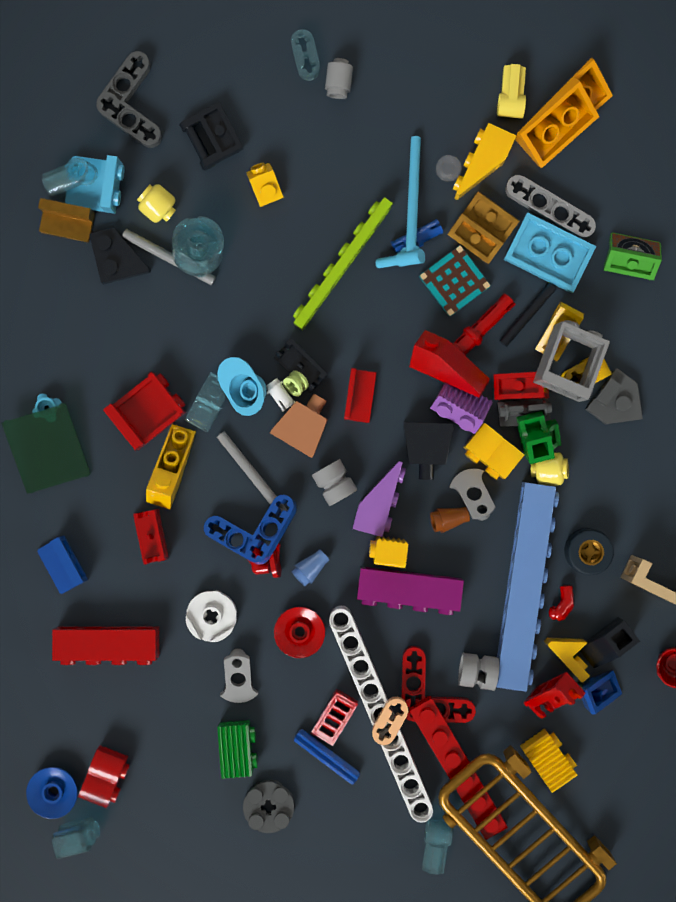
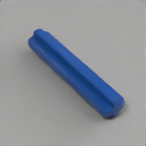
[294,729,360,784]

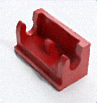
[133,509,169,564]
[523,672,585,718]

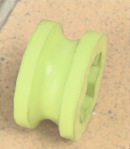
[283,371,309,397]

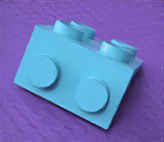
[65,155,125,214]

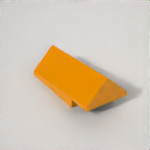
[515,58,613,168]

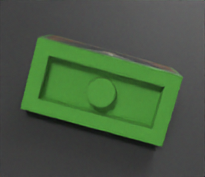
[604,233,662,280]

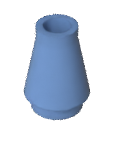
[291,549,330,586]

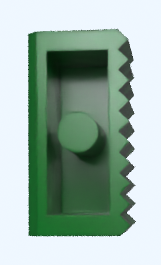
[217,720,258,779]

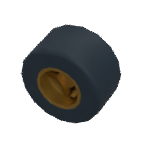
[564,528,614,575]

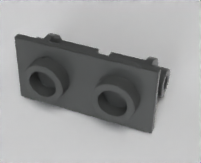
[497,398,552,427]

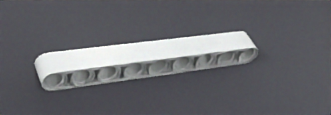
[329,606,433,823]

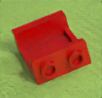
[103,371,186,450]

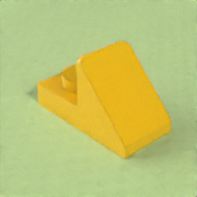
[544,638,590,683]

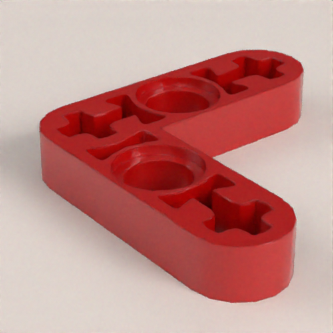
[401,645,476,723]

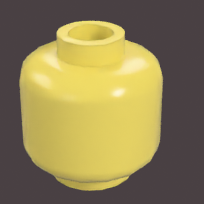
[137,184,176,223]
[531,452,569,486]

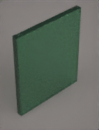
[1,403,91,494]

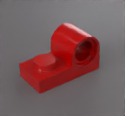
[494,372,549,400]

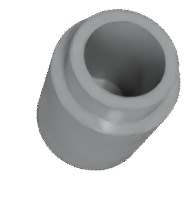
[325,58,353,99]

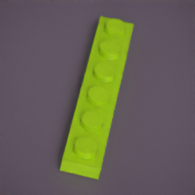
[293,197,393,331]

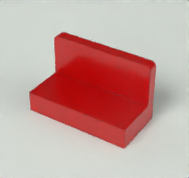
[344,368,376,423]

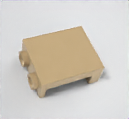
[620,555,676,605]

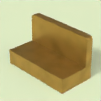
[38,198,95,242]

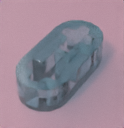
[291,29,320,80]

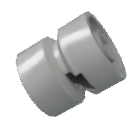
[312,459,357,506]
[458,652,499,691]

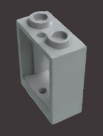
[533,320,610,402]

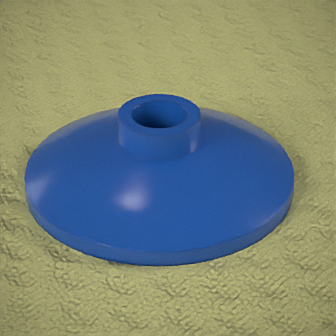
[26,767,78,819]

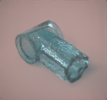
[42,157,98,196]
[422,819,453,875]

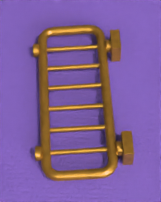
[438,745,617,902]

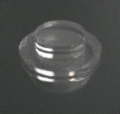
[436,155,462,182]

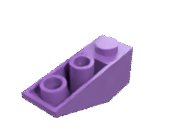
[352,461,406,537]

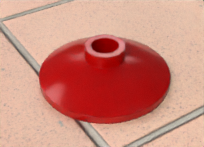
[274,607,325,658]

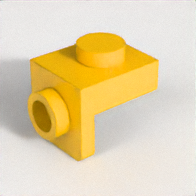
[246,163,284,207]

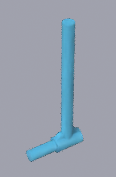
[376,136,425,268]

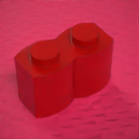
[78,745,130,808]

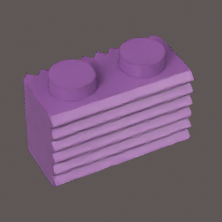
[430,383,493,434]

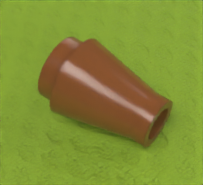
[430,507,470,533]

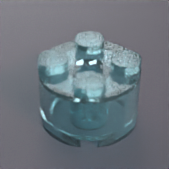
[172,216,224,278]

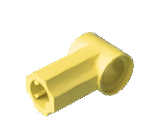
[497,64,526,119]

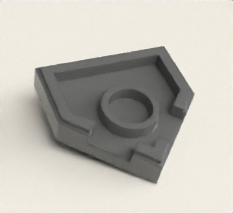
[585,368,643,425]

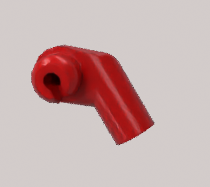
[549,585,574,621]

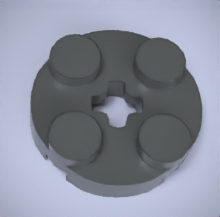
[243,780,294,833]

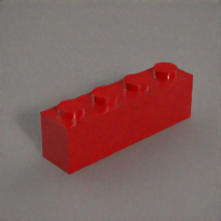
[52,626,159,665]

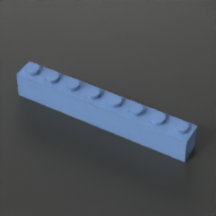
[496,482,559,692]

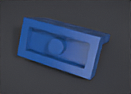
[37,536,88,594]

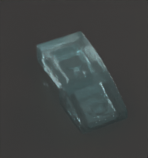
[185,372,227,432]

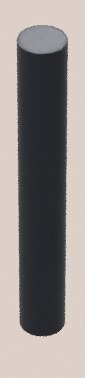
[499,283,557,347]

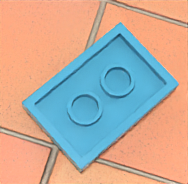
[504,212,596,293]

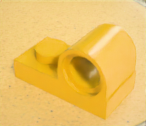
[535,302,584,362]

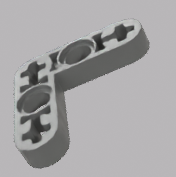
[96,51,162,148]

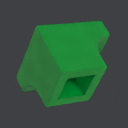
[516,411,561,464]

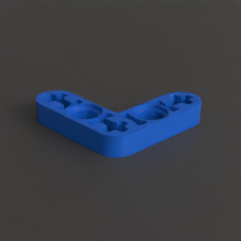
[204,495,297,565]

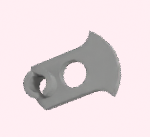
[450,469,496,521]
[220,649,258,703]

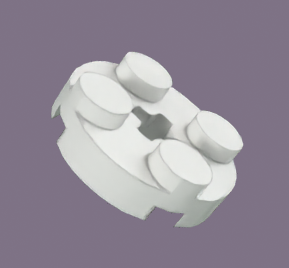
[186,590,237,642]

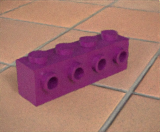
[357,566,464,615]

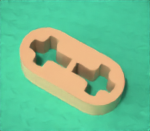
[372,697,408,745]

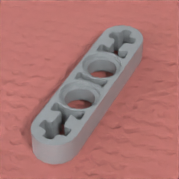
[505,175,596,239]

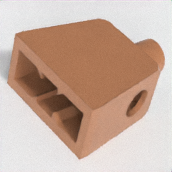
[270,393,328,458]

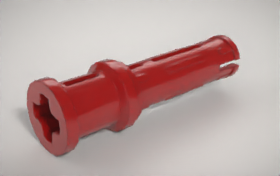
[451,293,515,356]

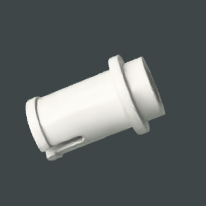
[266,378,295,412]

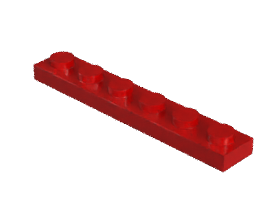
[409,696,508,840]

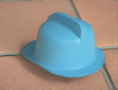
[217,357,267,416]

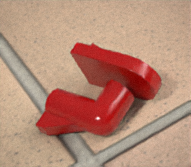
[248,544,281,578]

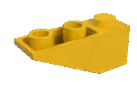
[453,123,517,200]
[146,424,196,509]

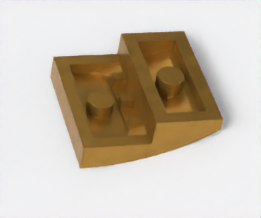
[447,191,520,264]

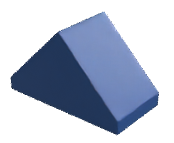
[577,670,622,715]

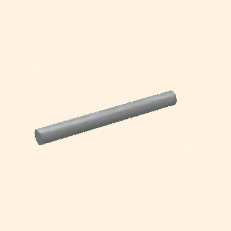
[122,229,216,286]
[217,431,288,516]

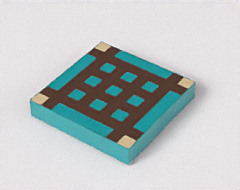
[419,245,491,317]

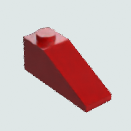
[409,330,490,398]

